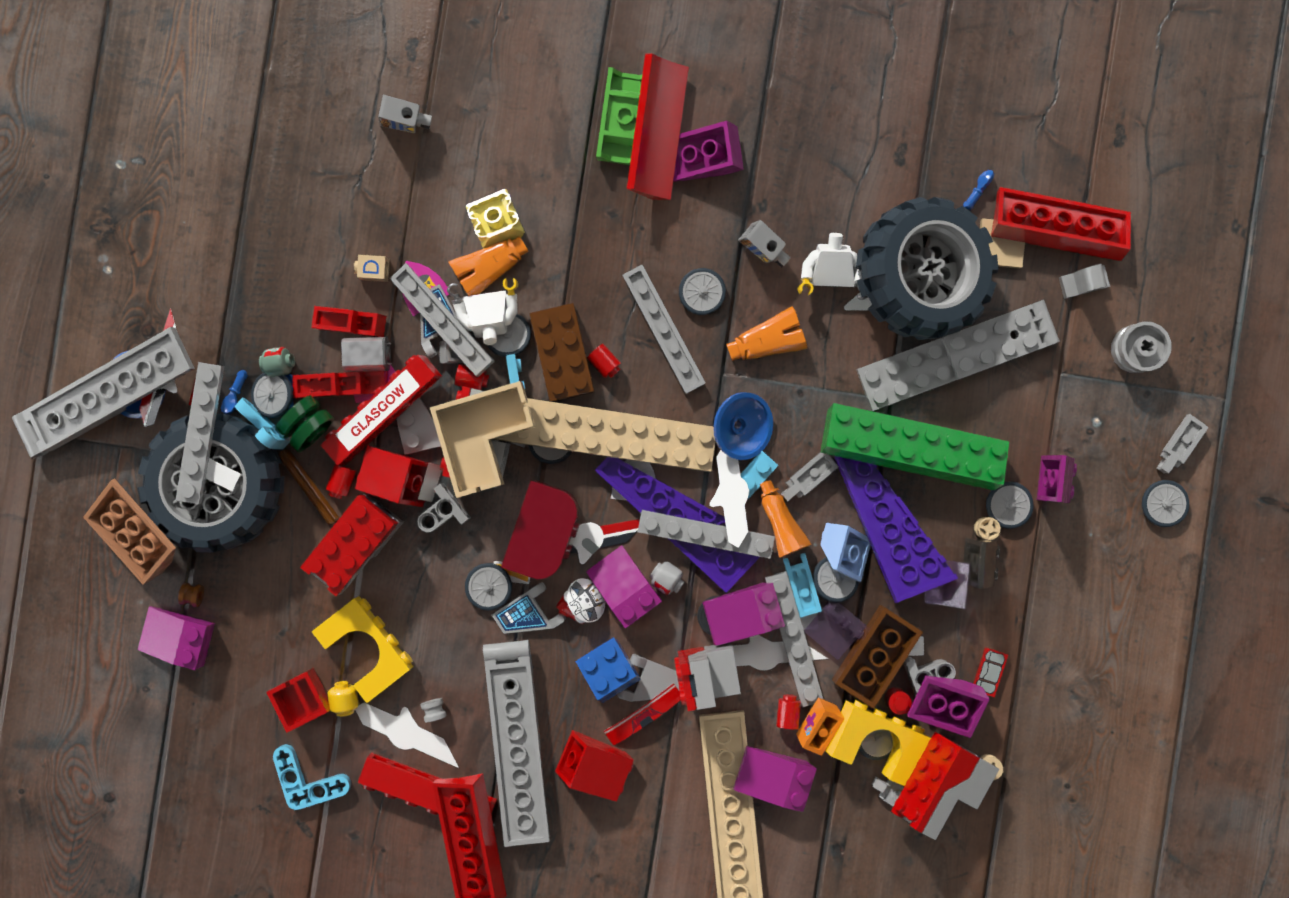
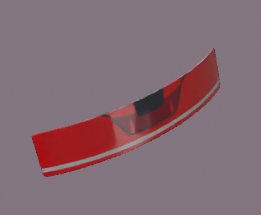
[604,684,681,745]

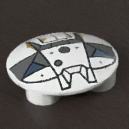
[564,579,605,623]

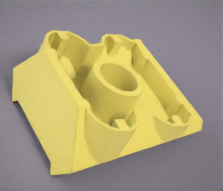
[466,189,525,249]

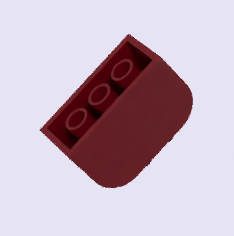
[501,480,580,579]

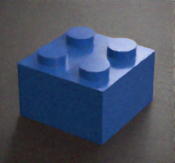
[575,637,641,703]

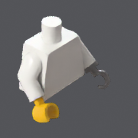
[798,233,868,300]
[447,278,518,345]

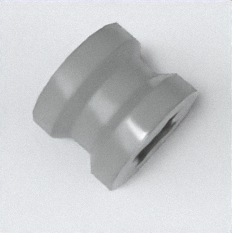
[420,698,447,722]

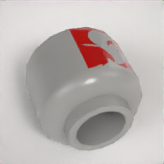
[650,562,684,595]

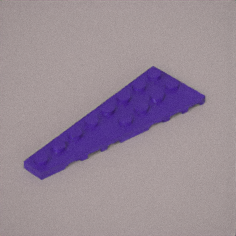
[834,456,958,603]
[595,457,759,593]

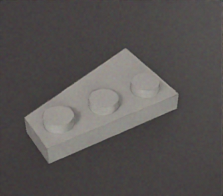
[396,397,441,455]

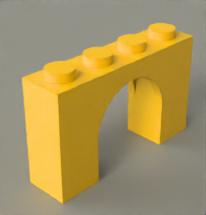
[312,596,414,703]
[825,700,931,786]

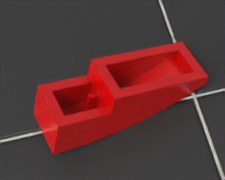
[311,306,387,337]

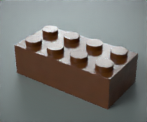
[529,303,595,402]
[832,605,923,709]

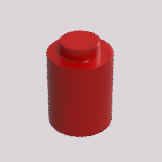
[587,343,621,378]
[455,364,490,391]
[326,464,356,499]
[884,687,912,715]
[776,694,801,729]

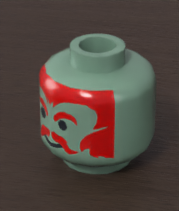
[259,347,295,377]

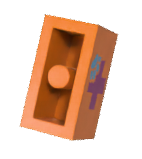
[796,697,844,756]

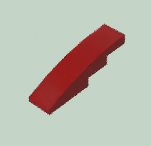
[292,371,388,398]

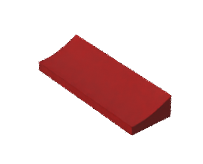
[627,53,689,200]
[991,187,1131,261]
[432,773,507,898]

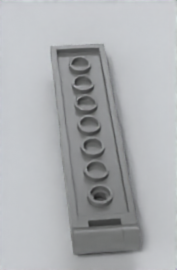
[856,300,1060,411]
[12,327,195,459]
[483,640,550,847]

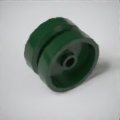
[275,395,334,453]

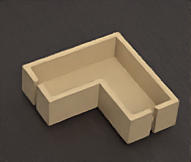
[430,381,536,498]

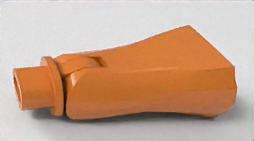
[448,236,529,296]
[726,306,807,361]
[760,480,811,558]

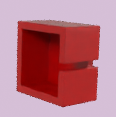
[266,667,330,733]

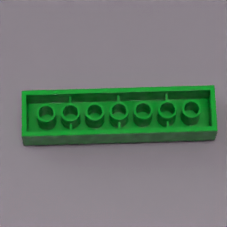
[820,403,1009,490]

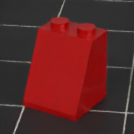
[355,446,429,507]
[555,730,634,802]

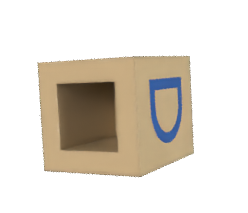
[354,255,390,282]

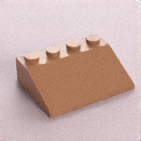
[83,478,176,585]

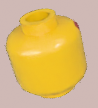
[328,681,359,717]

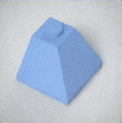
[820,523,871,582]

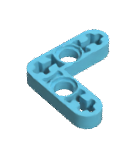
[235,397,290,449]
[273,744,352,810]

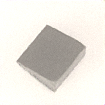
[439,341,464,364]

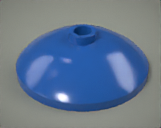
[714,392,773,460]

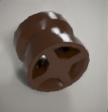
[178,582,204,607]

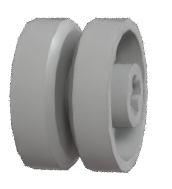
[1111,322,1171,373]

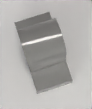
[1059,264,1110,299]
[418,483,471,532]
[903,657,956,697]

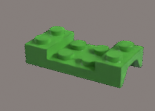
[596,67,642,165]

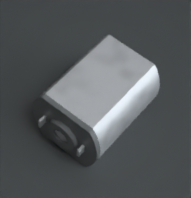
[341,337,392,372]

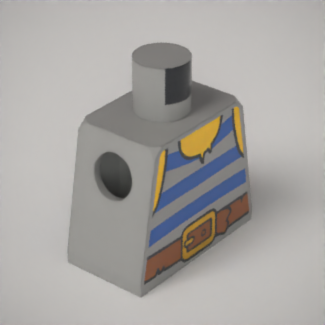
[378,95,432,133]
[738,220,790,268]

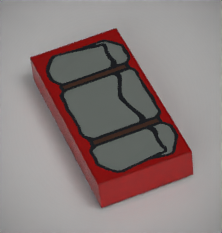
[973,647,1008,698]

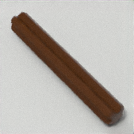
[278,449,339,525]

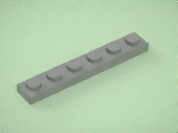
[390,263,495,377]
[623,265,705,394]
[175,362,224,504]
[638,510,775,559]
[765,571,823,707]

